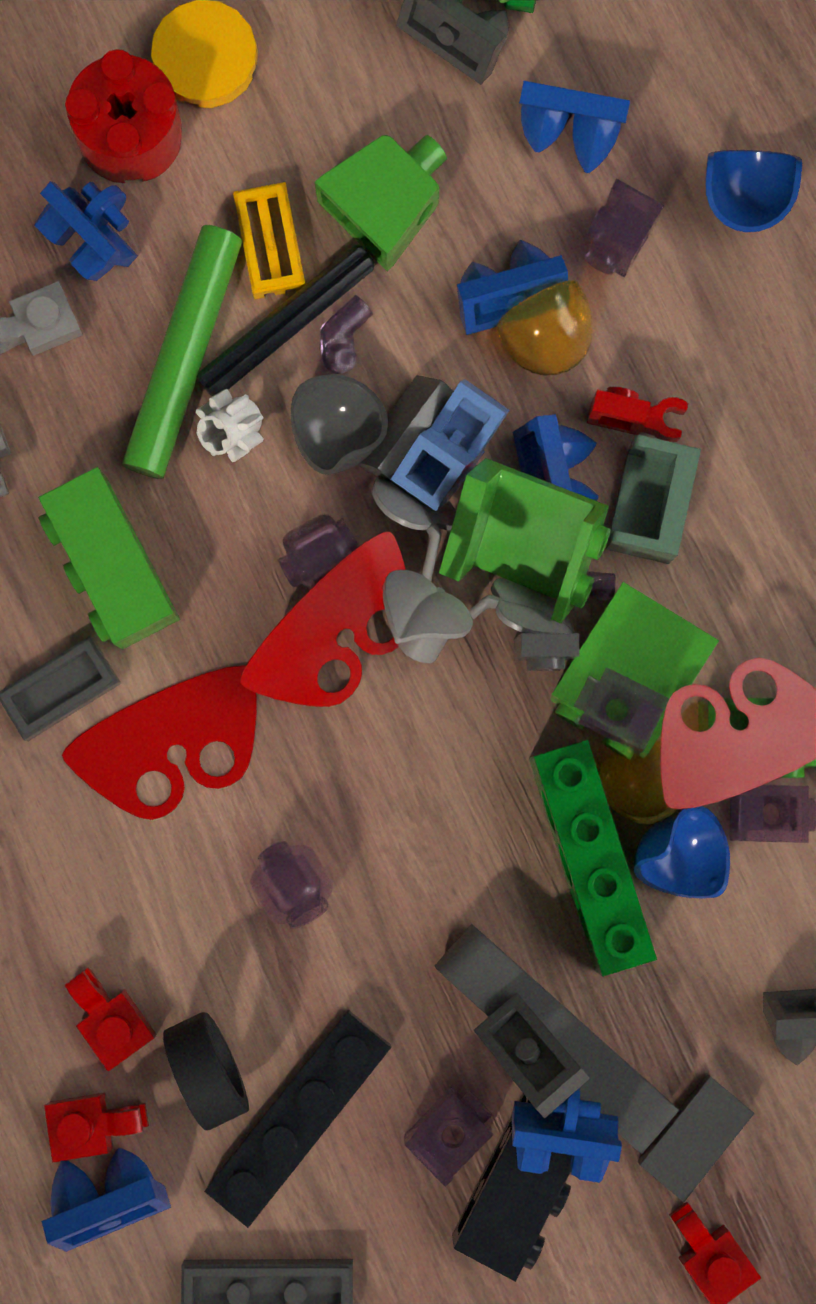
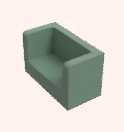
[606,435,701,564]

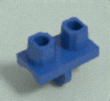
[34,181,138,281]
[512,1088,622,1183]

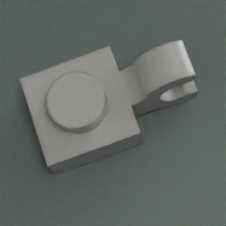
[0,281,83,356]

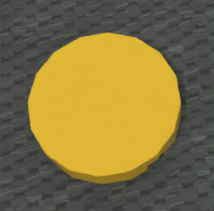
[151,0,258,108]

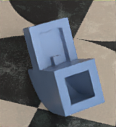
[391,379,510,511]

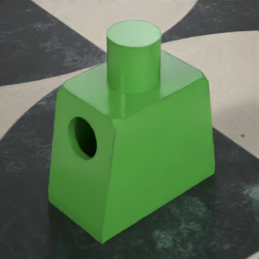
[315,135,447,272]

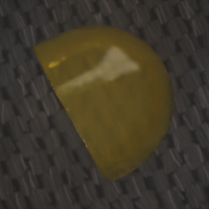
[497,280,592,376]
[596,740,680,824]

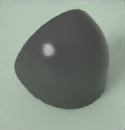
[291,374,388,475]

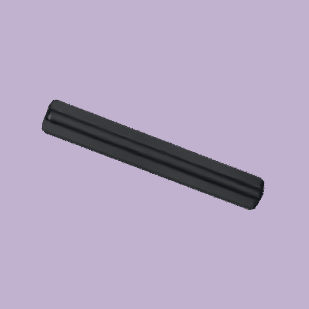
[197,244,374,396]

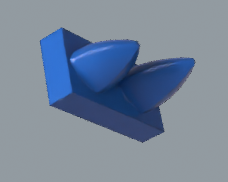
[519,81,630,173]
[457,240,569,335]
[512,414,599,501]
[41,1148,171,1252]

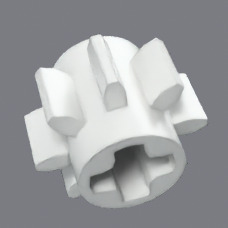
[196,389,264,462]

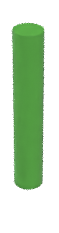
[122,225,242,479]

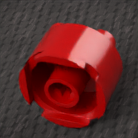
[65,49,182,183]

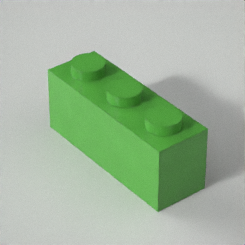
[38,467,181,650]

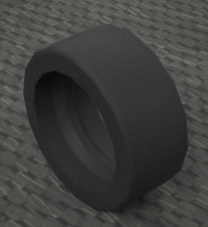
[163,1012,249,1130]

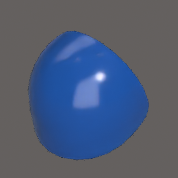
[706,150,802,232]
[634,806,730,899]

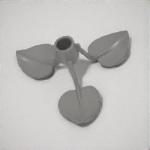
[372,477,575,663]

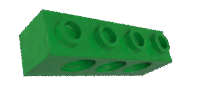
[529,740,657,977]

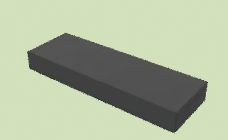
[181,1259,353,1304]

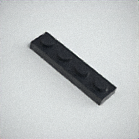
[204,1010,391,1228]

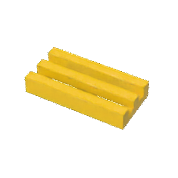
[233,182,306,300]

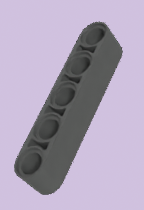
[435,924,679,1154]

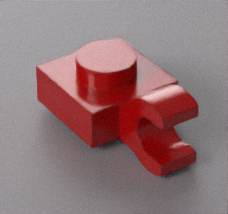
[586,387,688,443]
[65,967,157,1072]
[44,1092,149,1163]
[669,1202,761,1304]

